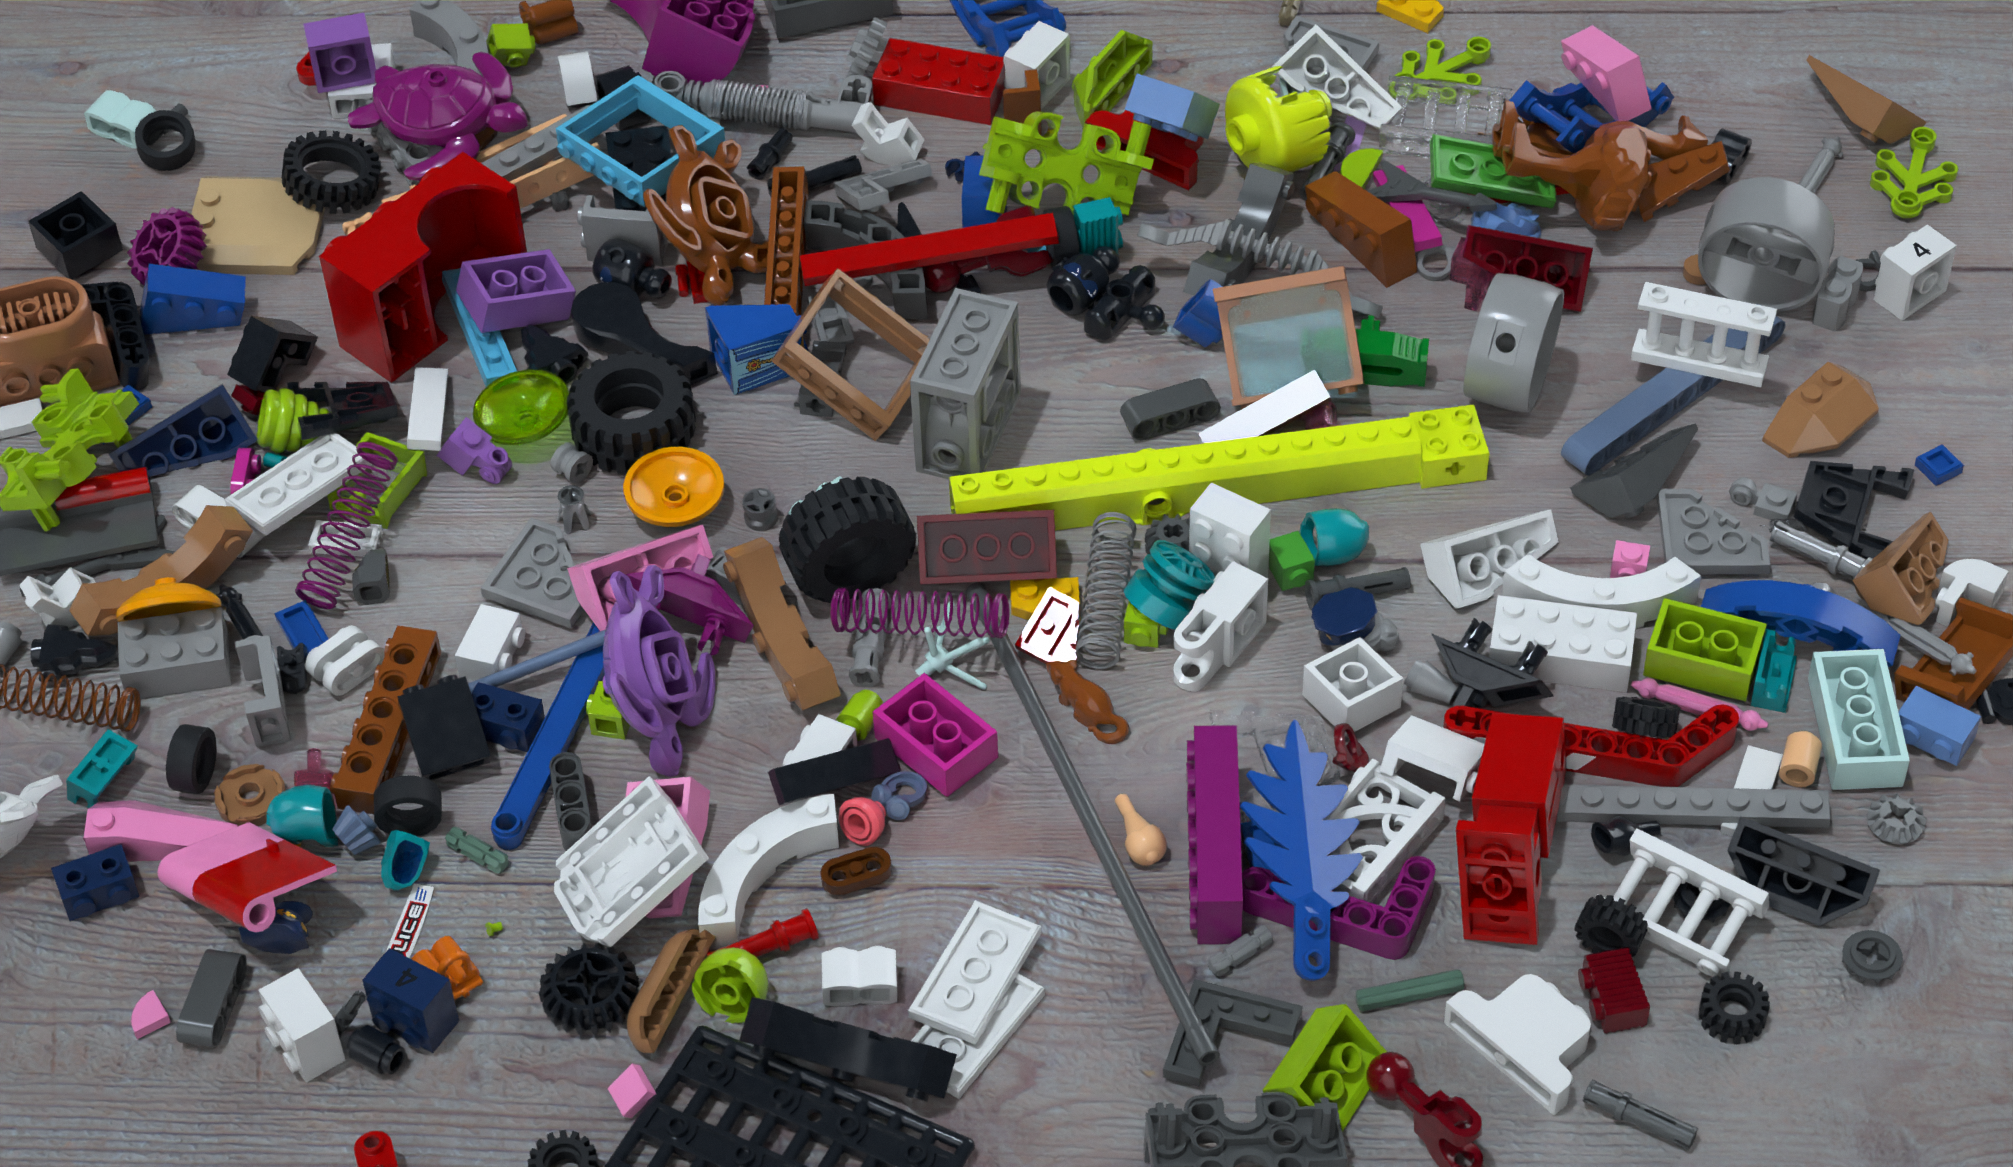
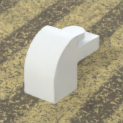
[558,51,597,106]
[852,102,925,166]
[1935,559,2008,627]
[19,568,96,628]

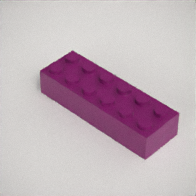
[1186,725,1243,944]

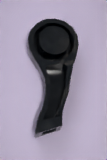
[571,282,718,385]

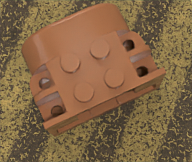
[0,276,120,407]

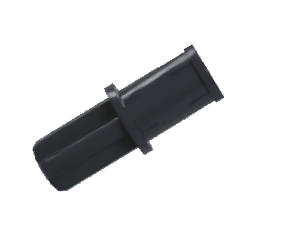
[747,128,793,180]

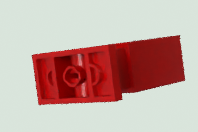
[1456,713,1566,945]

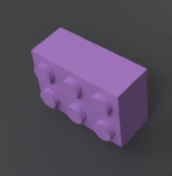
[456,249,576,333]

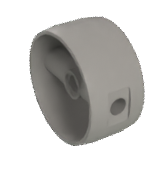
[1698,177,1835,312]
[1463,273,1564,413]

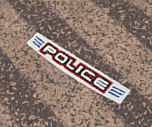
[386,884,434,958]

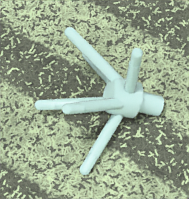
[915,602,990,690]

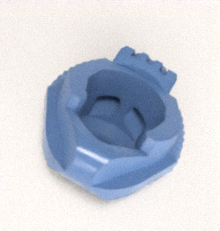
[1471,203,1541,238]

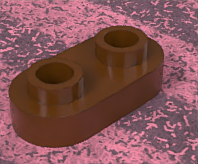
[821,847,892,895]

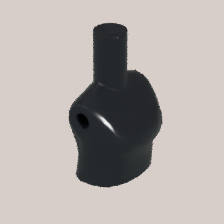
[1591,816,1660,856]

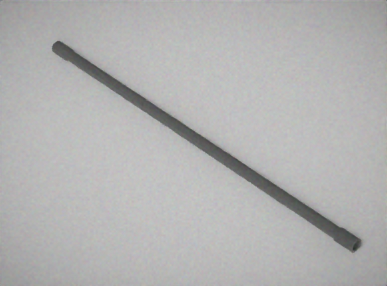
[966,582,1220,1066]

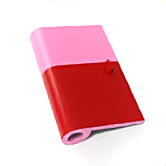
[158,822,337,933]

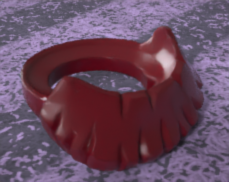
[1333,723,1369,772]

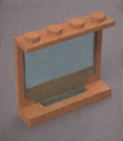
[1213,266,1364,410]

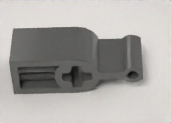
[798,340,847,417]

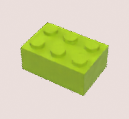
[1643,598,1767,702]

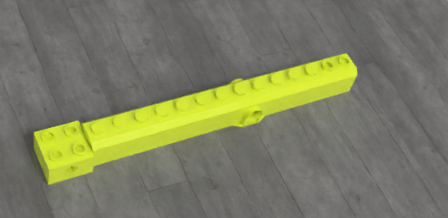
[949,405,1489,531]

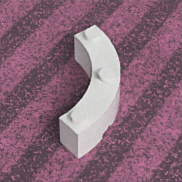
[1502,554,1701,628]
[698,794,839,950]

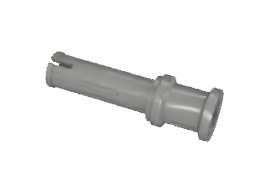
[1770,521,1873,579]

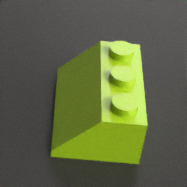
[1262,1004,1387,1132]

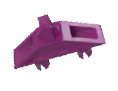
[625,554,754,655]

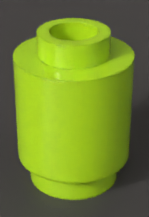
[836,689,883,741]

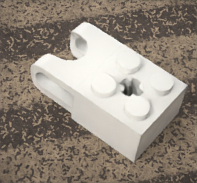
[1173,561,1268,692]

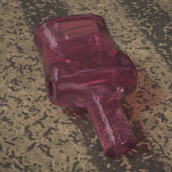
[294,748,334,790]

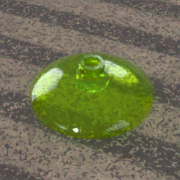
[473,369,570,446]

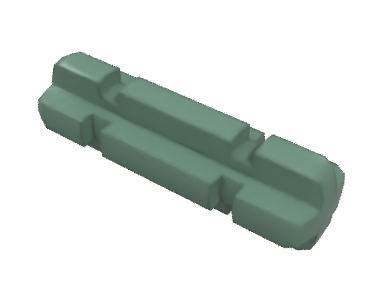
[445,827,509,874]

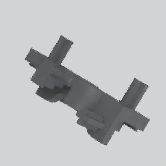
[1143,1092,1347,1167]

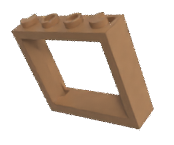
[771,268,930,441]

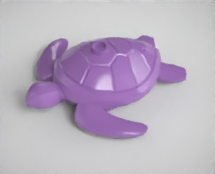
[603,565,715,777]

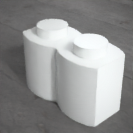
[822,946,897,1007]

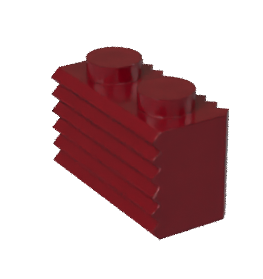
[1578,947,1650,1034]

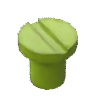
[485,922,503,937]

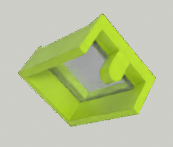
[327,432,428,529]

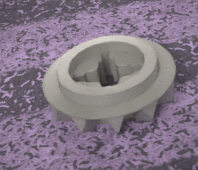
[1867,793,1927,844]

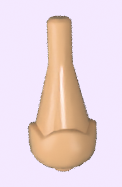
[1115,794,1167,866]

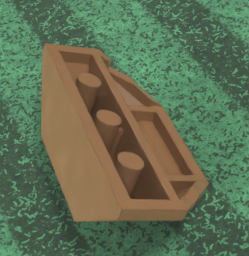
[1762,361,1879,458]

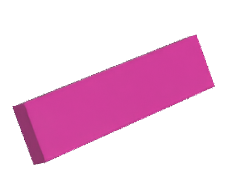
[1373,165,1442,252]

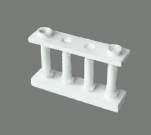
[1631,282,1777,387]
[1597,828,1769,977]

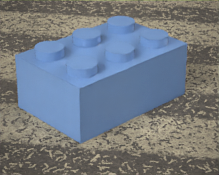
[1125,73,1220,142]

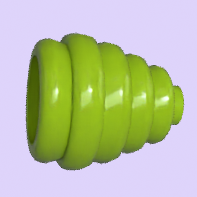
[257,388,329,453]

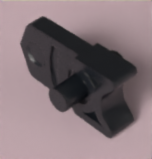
[277,643,307,694]

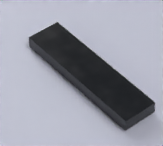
[768,738,900,806]

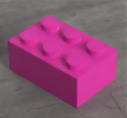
[873,673,998,797]

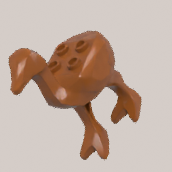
[1492,100,1708,231]

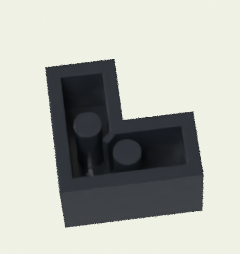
[227,316,318,392]

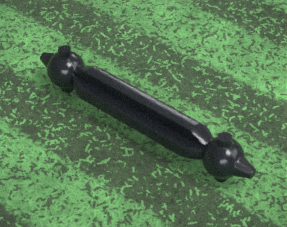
[215,584,279,665]

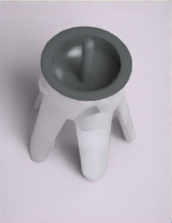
[557,485,591,534]

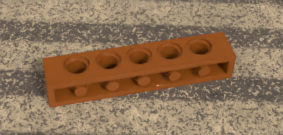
[764,166,809,316]
[330,625,441,815]

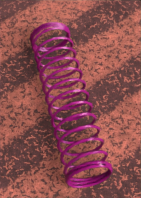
[295,442,398,609]
[830,588,1010,638]

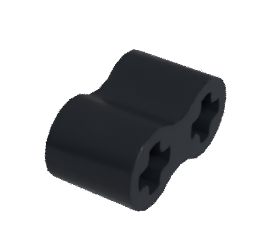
[1712,128,1752,184]

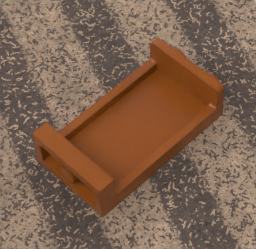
[1894,598,2013,710]

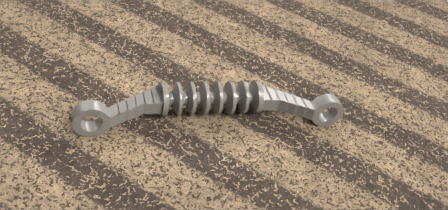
[1137,219,1383,319]

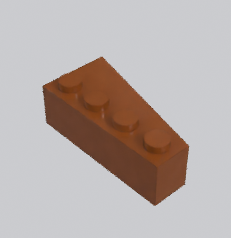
[1305,171,1417,288]

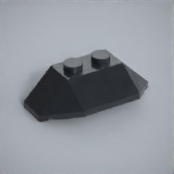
[1727,817,1881,927]

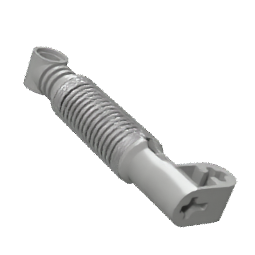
[655,71,872,133]

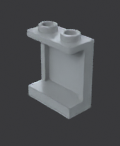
[577,195,668,267]
[235,635,291,747]

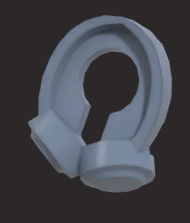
[871,771,927,820]

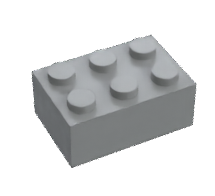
[118,607,232,701]

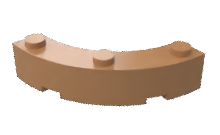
[69,505,253,636]
[723,537,841,710]

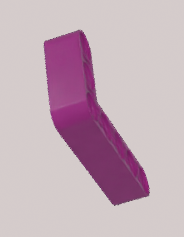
[1242,856,1436,960]

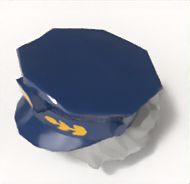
[1311,587,1399,652]
[238,895,313,954]

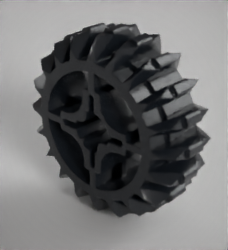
[539,942,640,1037]

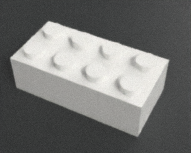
[1489,595,1637,693]

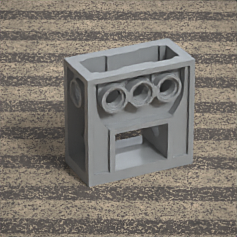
[910,288,1021,479]

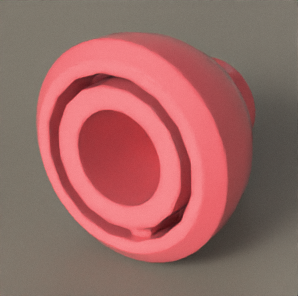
[838,797,886,846]

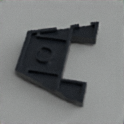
[287,382,398,440]
[1793,461,1914,559]

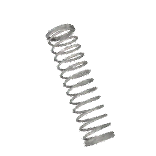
[1075,512,1137,669]

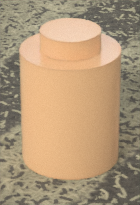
[1779,731,1822,787]

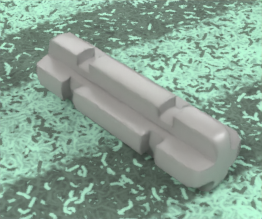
[1208,924,1273,976]

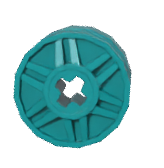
[1124,540,1215,630]

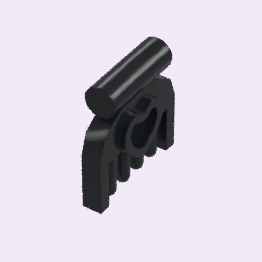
[1976,678,2013,725]

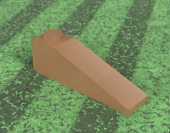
[1806,55,1927,144]
[1853,511,1948,625]

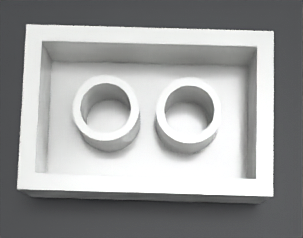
[1189,483,1271,578]

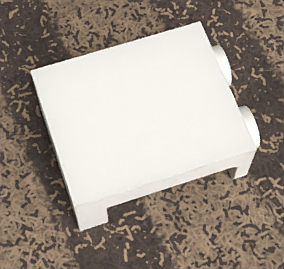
[1380,715,1485,802]

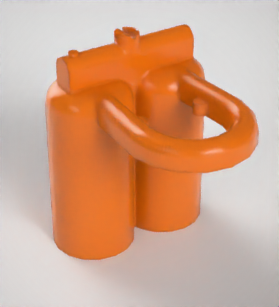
[411,936,483,1000]

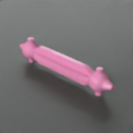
[1631,678,1768,731]

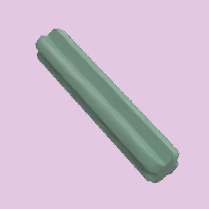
[1355,969,1464,1011]

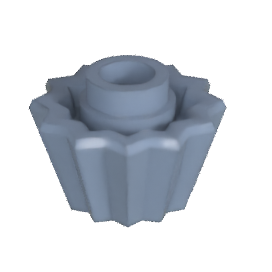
[332,805,381,855]

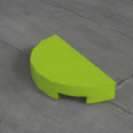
[1340,148,1383,189]

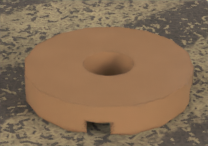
[214,764,286,826]

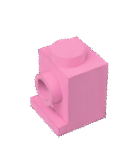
[1610,540,1650,578]

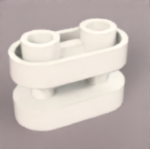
[305,625,385,696]

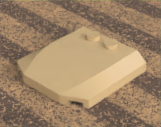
[191,176,325,275]

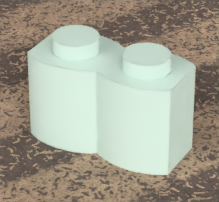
[84,90,156,149]

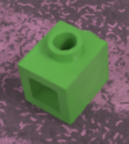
[1269,531,1315,591]

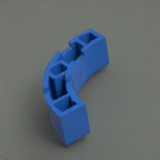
[1701,580,1901,668]

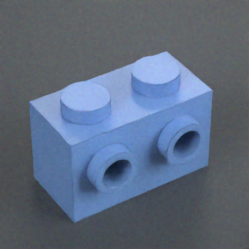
[1898,686,1981,766]

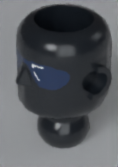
[592,238,672,298]
[1047,246,1120,315]

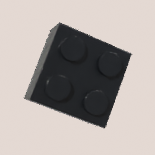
[28,191,123,279]

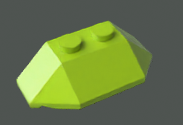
[1072,29,1153,129]

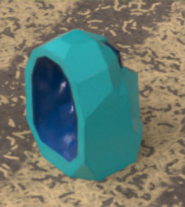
[381,830,430,891]

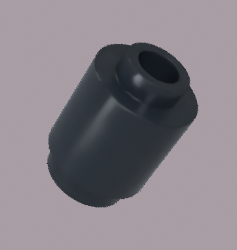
[347,1025,406,1075]

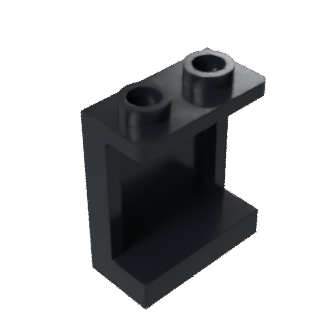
[397,675,491,781]

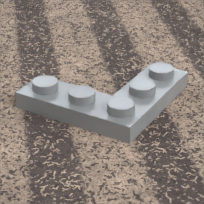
[834,159,932,213]

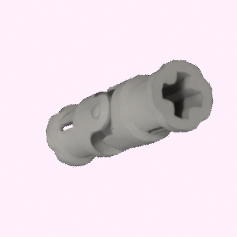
[849,588,892,687]

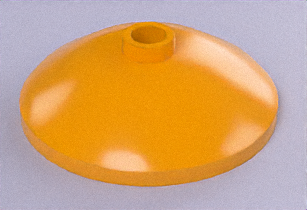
[623,447,724,527]
[116,577,222,622]

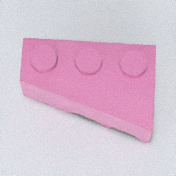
[1561,25,1652,121]

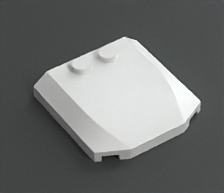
[554,776,709,947]

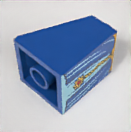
[705,304,809,395]

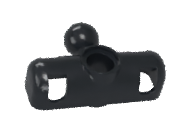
[1084,265,1165,340]

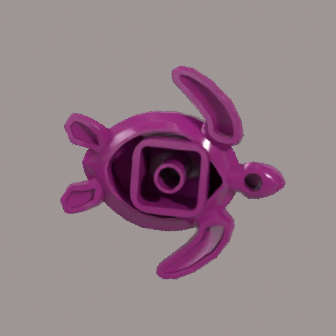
[348,52,528,181]

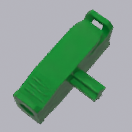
[1300,315,1429,387]

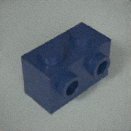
[471,682,545,752]
[51,844,140,921]

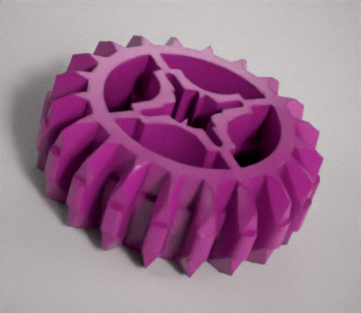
[127,207,207,285]

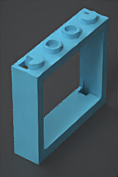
[556,75,725,207]

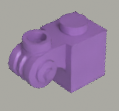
[436,417,513,484]

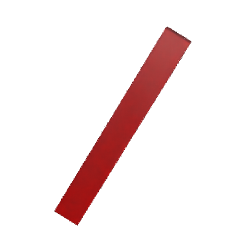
[800,213,1059,286]

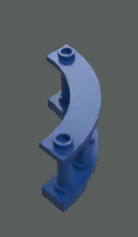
[949,0,1066,57]
[1509,80,1674,153]

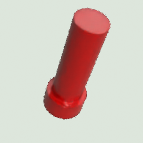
[675,264,689,297]

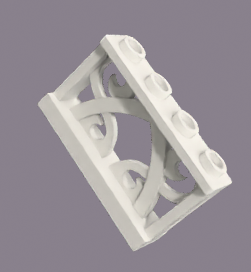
[1323,759,1446,903]

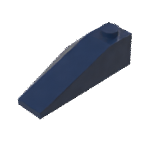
[109,383,257,477]

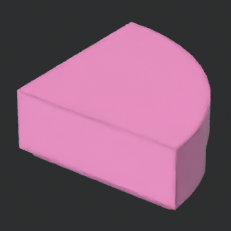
[131,990,171,1039]

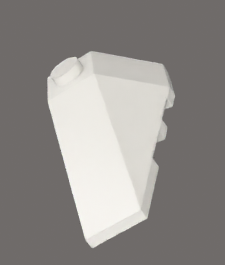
[1272,25,1403,130]
[1420,509,1559,608]

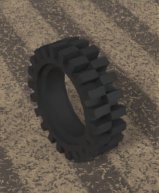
[281,130,381,214]

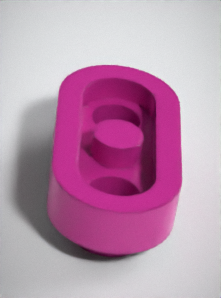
[230,448,262,494]

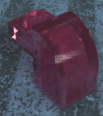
[1450,237,1495,311]

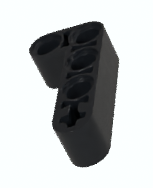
[82,282,149,390]

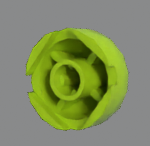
[692,947,768,1023]

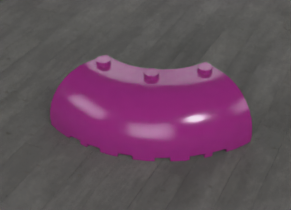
[609,0,755,85]

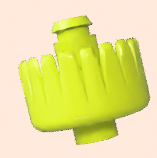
[1225,66,1332,172]

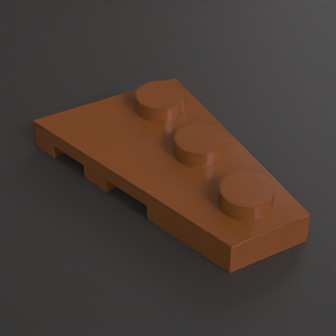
[1639,141,1730,222]

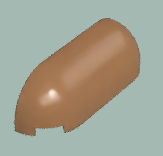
[627,929,715,1053]

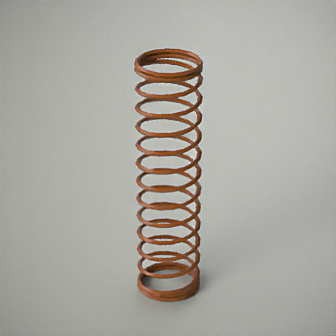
[0,664,141,732]

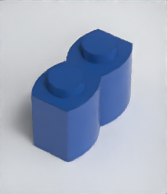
[1173,279,1223,348]

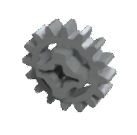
[846,17,888,76]

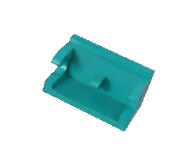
[1750,629,1797,713]
[66,729,138,808]

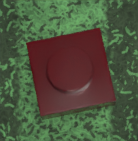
[231,385,265,415]

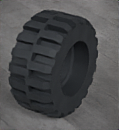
[567,351,696,475]
[779,476,916,603]

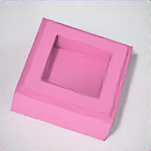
[607,1063,656,1119]

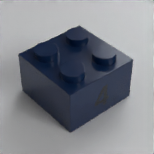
[362,948,459,1053]

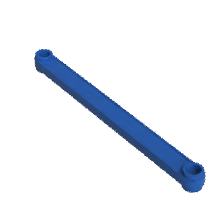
[491,622,605,850]

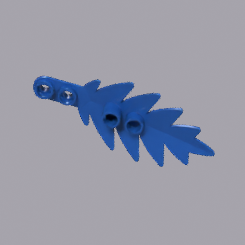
[1240,720,1363,981]

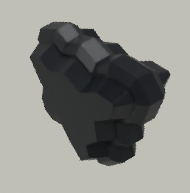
[521,324,588,387]
[30,624,118,682]

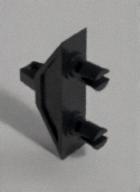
[1431,618,1554,708]

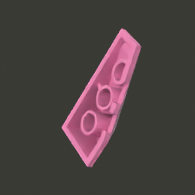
[567,525,713,631]
[626,777,710,919]
[83,800,238,862]

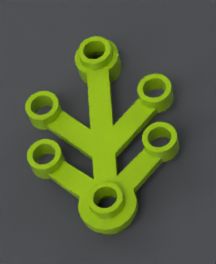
[1389,36,1491,105]
[1870,127,1958,218]

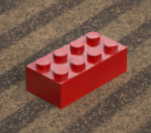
[872,38,1006,125]

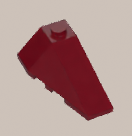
[1462,225,1593,312]

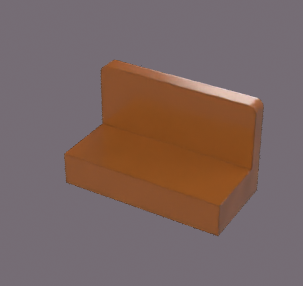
[1003,69,1042,136]

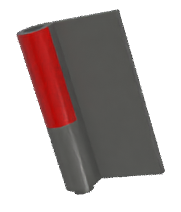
[0,467,159,576]

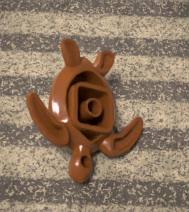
[643,125,769,306]

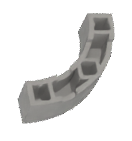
[410,0,488,75]

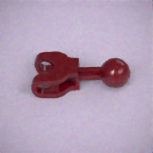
[922,206,1053,293]
[1366,1052,1483,1167]

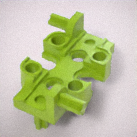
[979,111,1154,215]
[0,368,139,531]

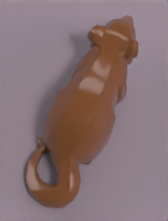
[1046,659,1129,744]

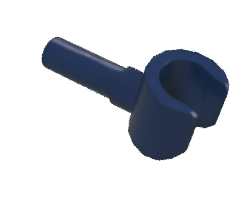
[945,151,980,182]

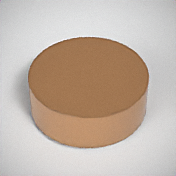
[1683,254,1706,285]

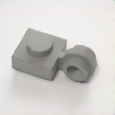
[1729,477,1797,524]

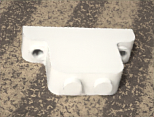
[1444,974,1591,1116]

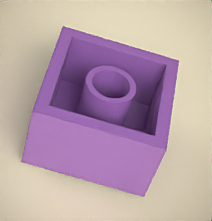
[303,13,376,93]

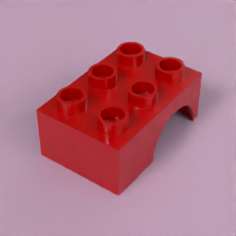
[319,152,527,383]

